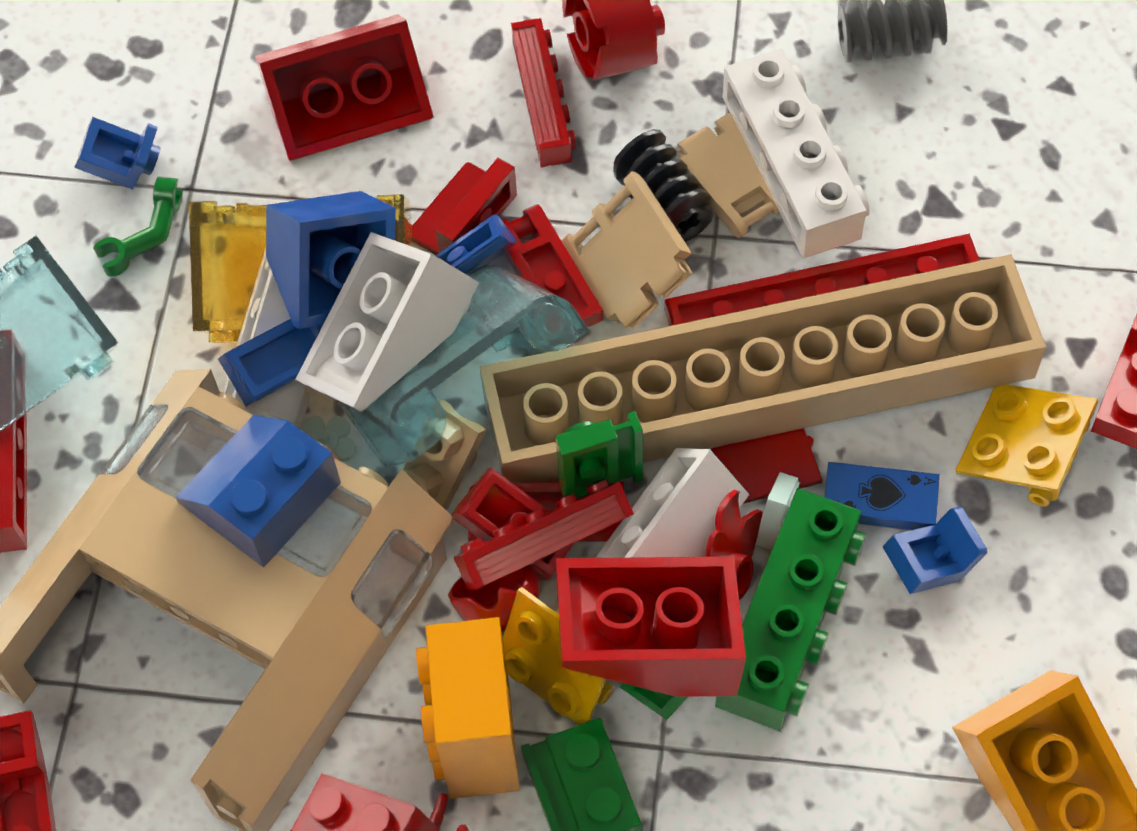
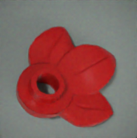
[705,490,763,600]

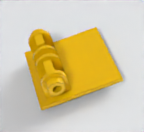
[955,384,1098,507]
[503,587,615,725]

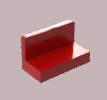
[408,157,517,255]

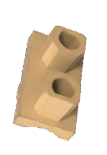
[403,399,487,510]

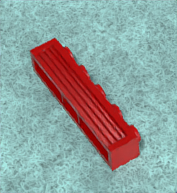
[511,18,576,168]
[454,479,634,590]

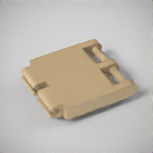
[677,112,780,238]
[561,171,692,329]

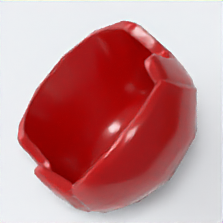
[448,564,541,632]

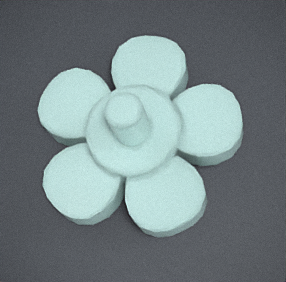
[301,415,356,461]

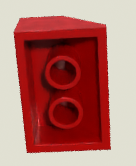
[255,14,434,161]

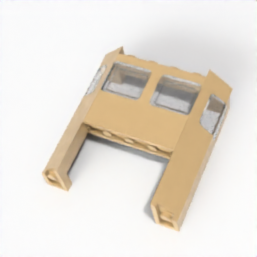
[0,369,454,831]

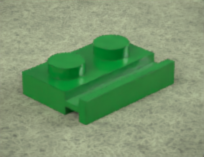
[555,411,643,498]
[521,718,642,831]

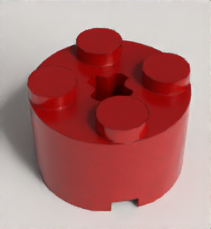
[562,0,665,80]

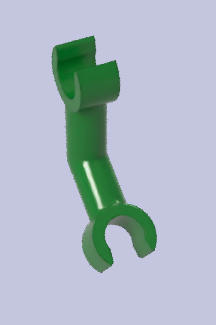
[93,176,183,277]

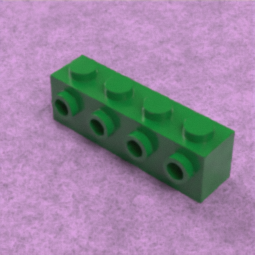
[715,488,866,731]

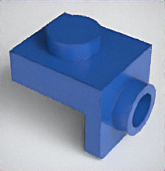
[74,116,161,190]
[882,507,987,594]

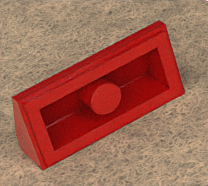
[451,467,574,581]

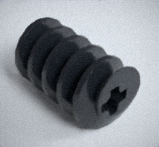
[613,129,713,242]

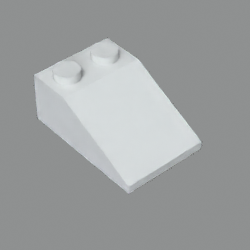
[295,232,479,412]

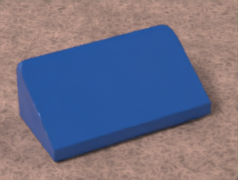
[435,214,517,277]

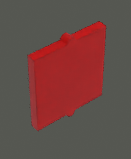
[710,428,823,504]

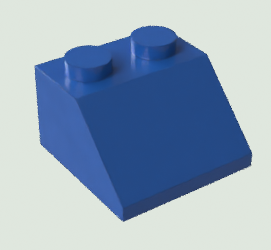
[266,191,396,329]
[175,415,341,568]

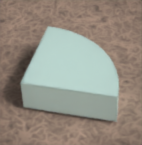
[755,472,800,550]

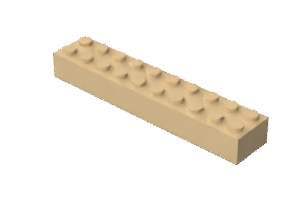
[480,254,1046,482]

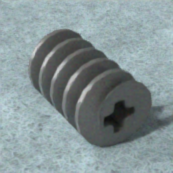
[838,0,948,63]

